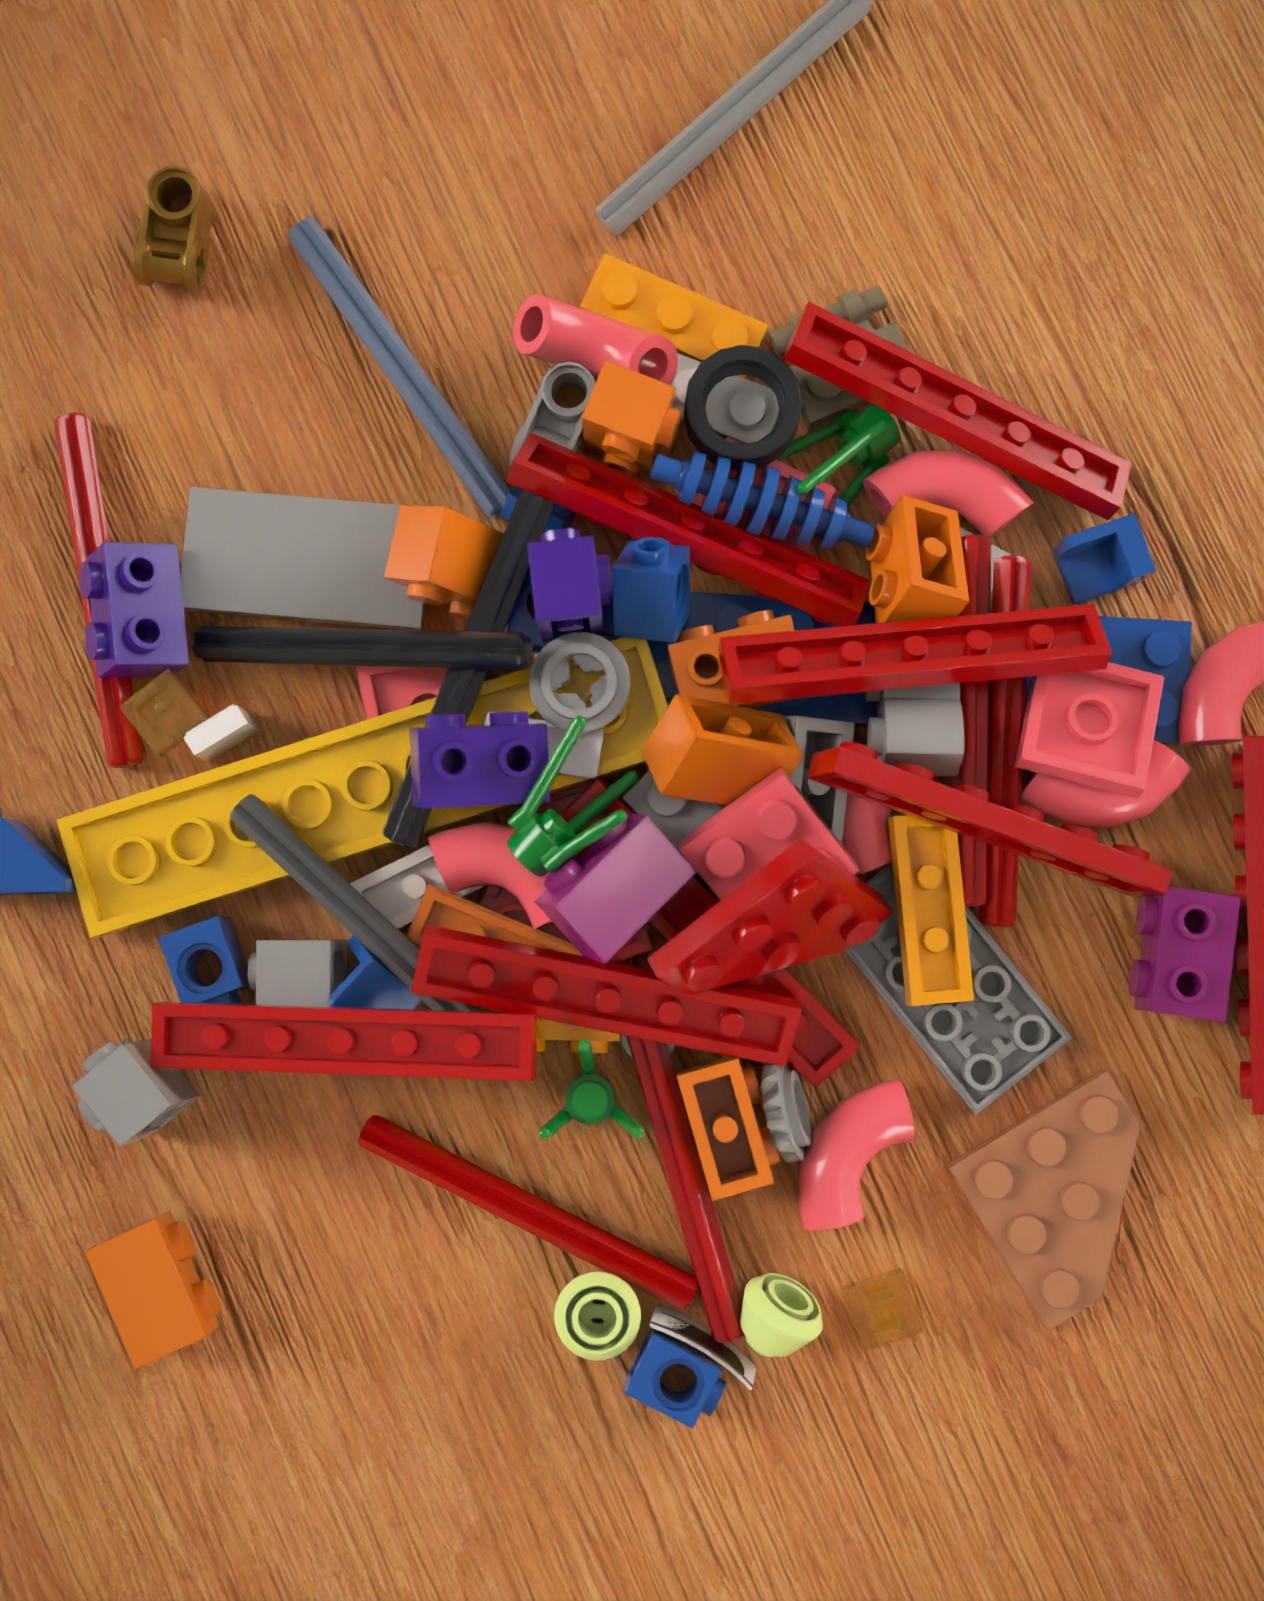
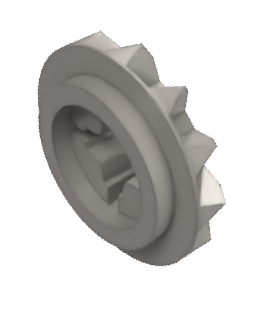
[529,632,631,733]
[760,1064,812,1162]

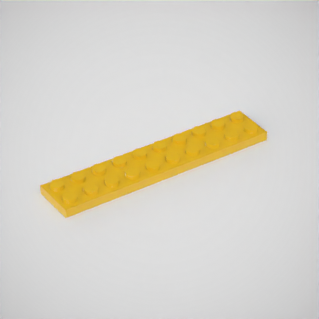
[56,637,668,938]

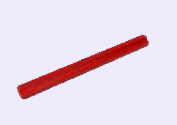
[54,413,144,768]
[951,535,991,906]
[979,556,1032,927]
[626,1036,745,1343]
[358,1115,698,1310]

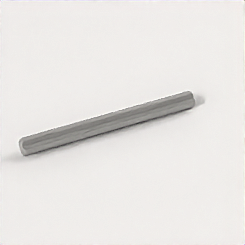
[596,0,872,235]

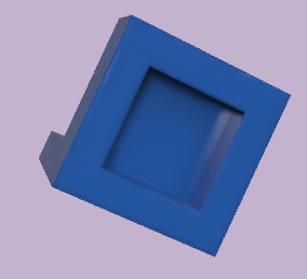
[1052,513,1156,604]
[328,935,422,1009]

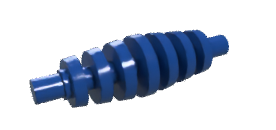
[650,452,875,550]

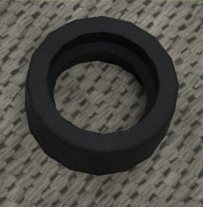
[683,345,803,471]

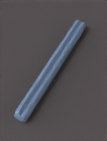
[288,217,511,518]

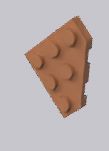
[945,1070,1141,1332]

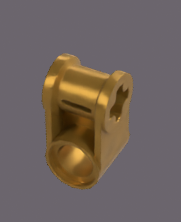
[133,166,214,293]

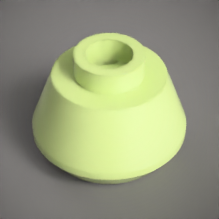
[554,1272,641,1360]
[740,1273,823,1357]

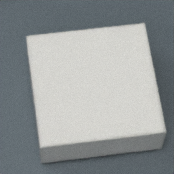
[183,704,260,762]

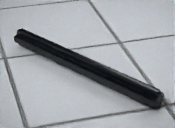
[383,491,554,847]
[192,626,533,670]

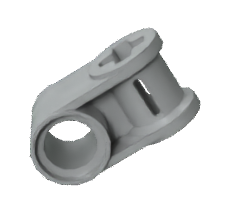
[509,362,595,467]

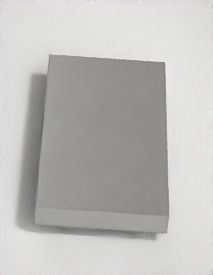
[180,487,426,630]
[844,862,1072,1115]

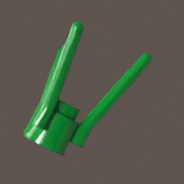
[776,404,901,539]
[507,715,638,877]
[538,1039,645,1140]

